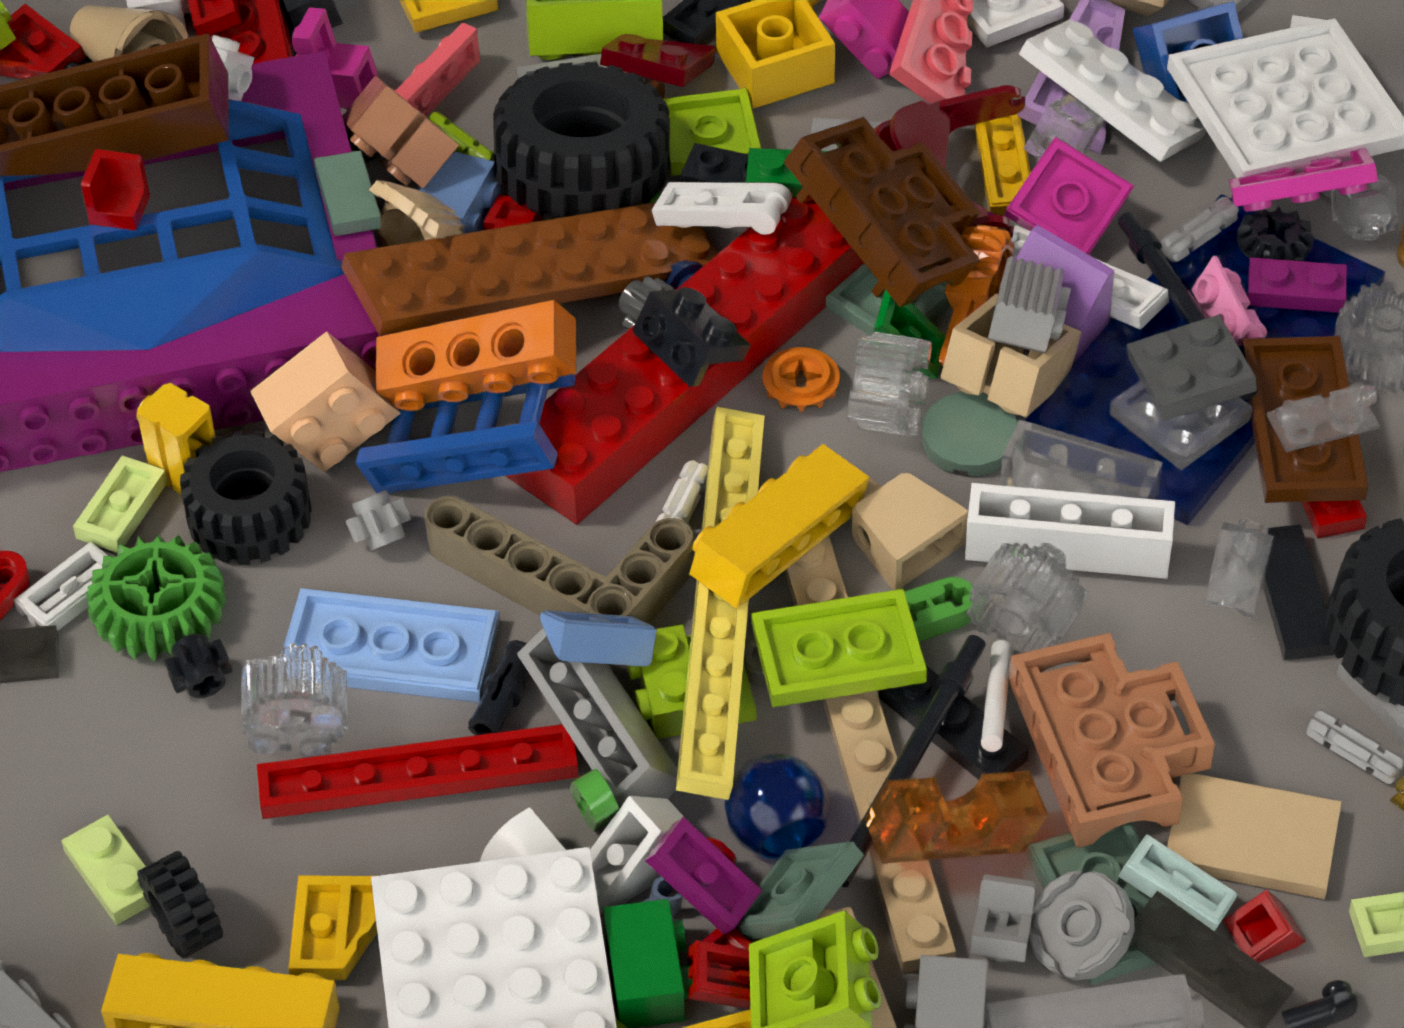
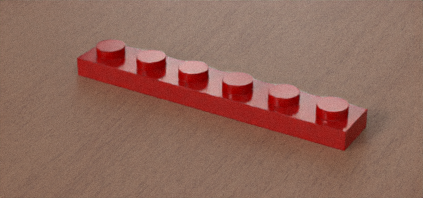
[257,724,579,819]

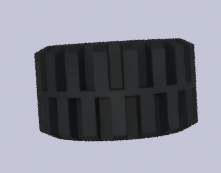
[180,431,312,565]

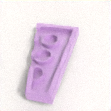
[1017,0,1126,154]

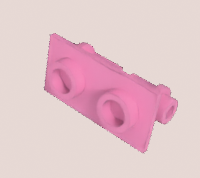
[1191,256,1267,346]

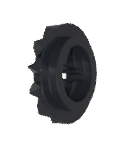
[1237,205,1314,261]

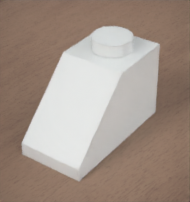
[590,796,685,914]

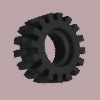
[137,851,223,958]

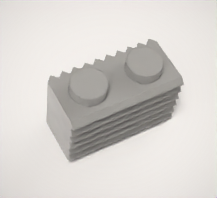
[987,255,1071,354]

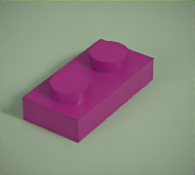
[1247,257,1347,313]
[645,817,762,934]

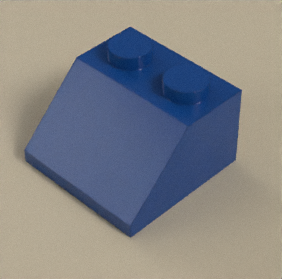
[1132,1,1243,103]

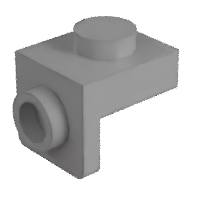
[970,874,1036,962]

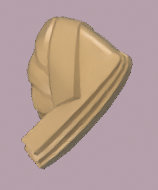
[369,180,465,247]

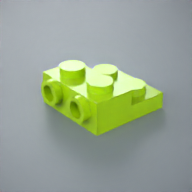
[627,624,757,739]
[749,910,881,1028]

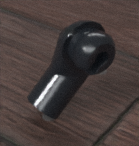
[1282,980,1358,1028]

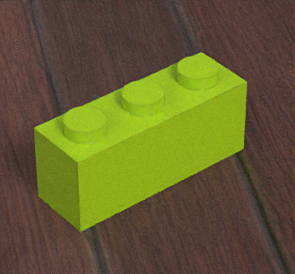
[525,0,663,60]

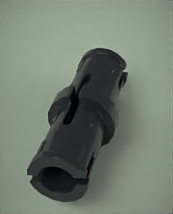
[468,640,529,735]

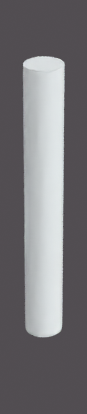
[981,640,1012,752]

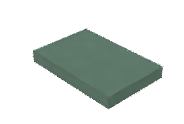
[1027,822,1193,985]

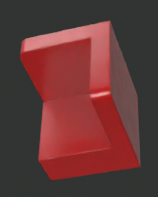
[81,149,150,231]

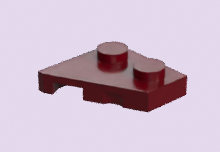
[600,34,716,88]

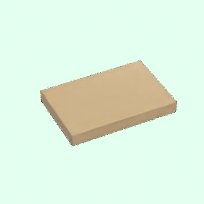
[1167,773,1342,900]

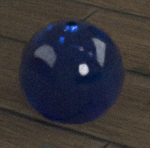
[724,754,830,859]

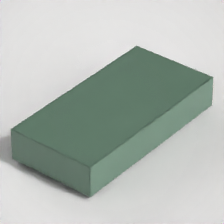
[314,150,381,236]

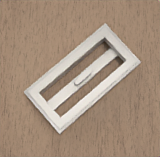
[13,542,108,638]

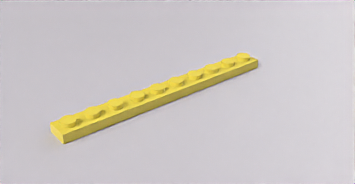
[676,407,765,800]

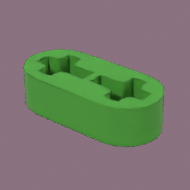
[904,577,977,642]
[570,768,619,831]

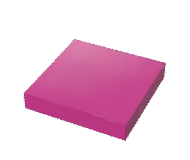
[1004,137,1134,255]

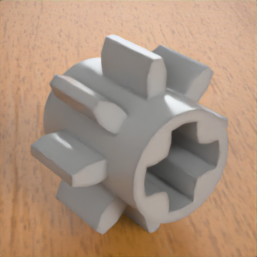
[346,490,412,550]

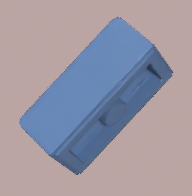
[540,610,657,666]

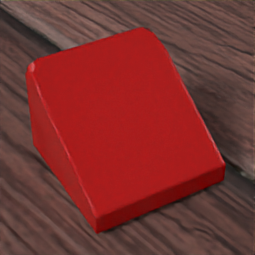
[1222,889,1306,965]

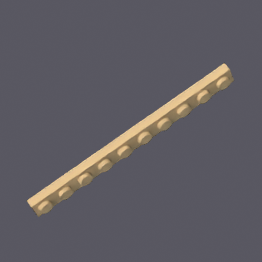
[784,535,956,974]

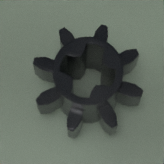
[164,634,233,698]

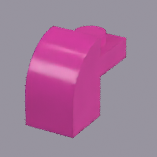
[292,8,379,108]

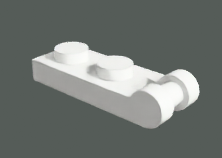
[652,182,792,235]

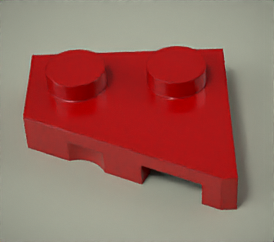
[0,4,86,79]

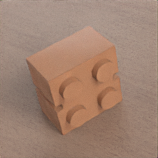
[342,75,459,188]

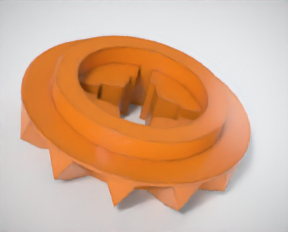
[762,347,840,413]

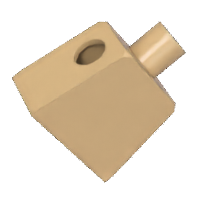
[852,473,968,590]

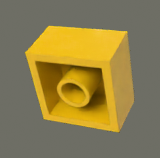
[716,0,835,109]

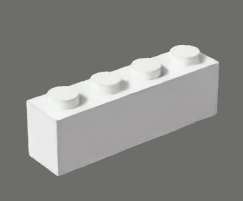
[965,483,1175,579]

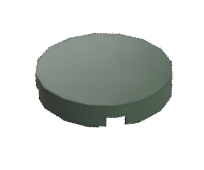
[922,392,1019,476]

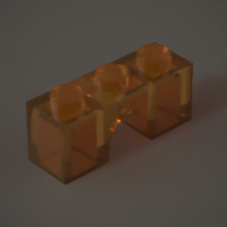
[864,771,1048,864]

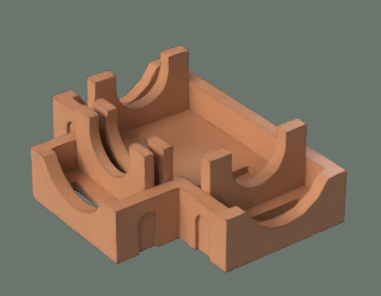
[1009,633,1215,848]

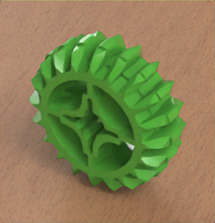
[87,533,226,662]

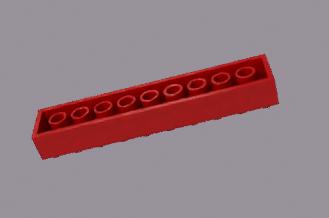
[506,197,864,525]

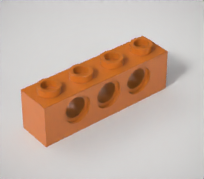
[376,300,576,411]

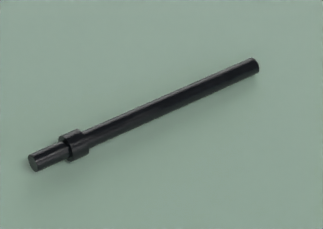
[1118,212,1258,400]
[841,635,986,888]

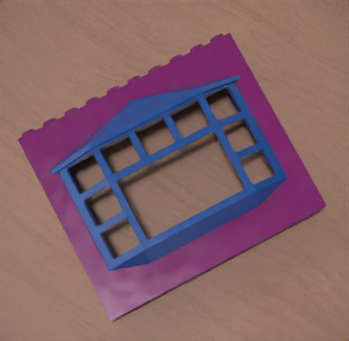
[0,51,398,473]

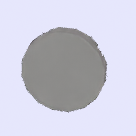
[1029,870,1135,981]

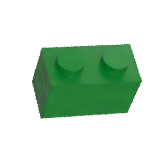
[603,899,693,1028]

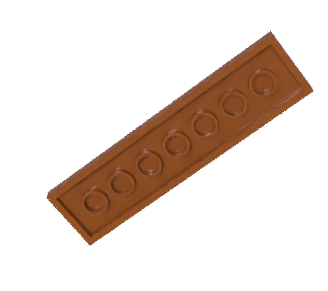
[341,202,719,335]

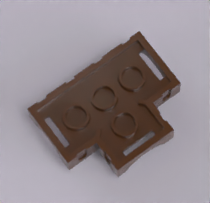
[784,117,981,307]

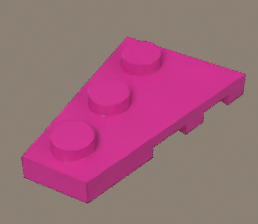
[1229,148,1378,211]

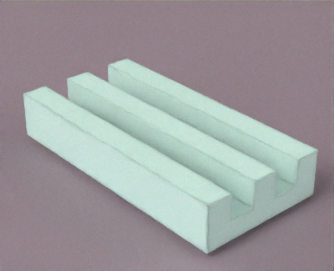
[1118,834,1239,937]

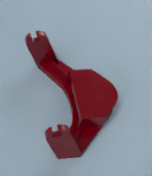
[873,85,1026,239]

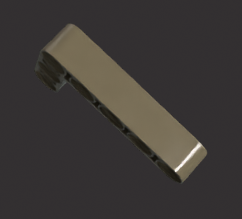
[425,496,694,624]

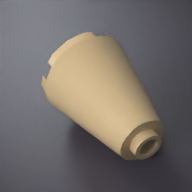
[70,5,189,62]

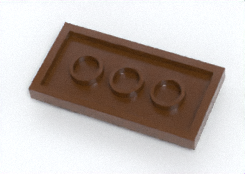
[1241,336,1368,503]

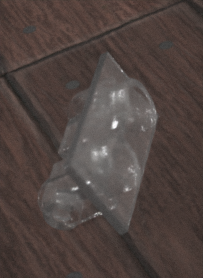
[1267,382,1380,452]

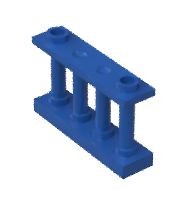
[355,352,576,493]

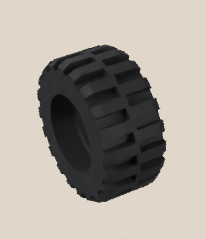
[493,62,670,219]
[1325,518,1404,706]

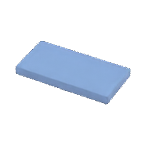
[277,588,500,703]

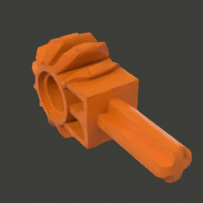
[939,225,1014,366]

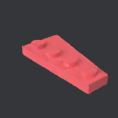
[889,0,973,104]

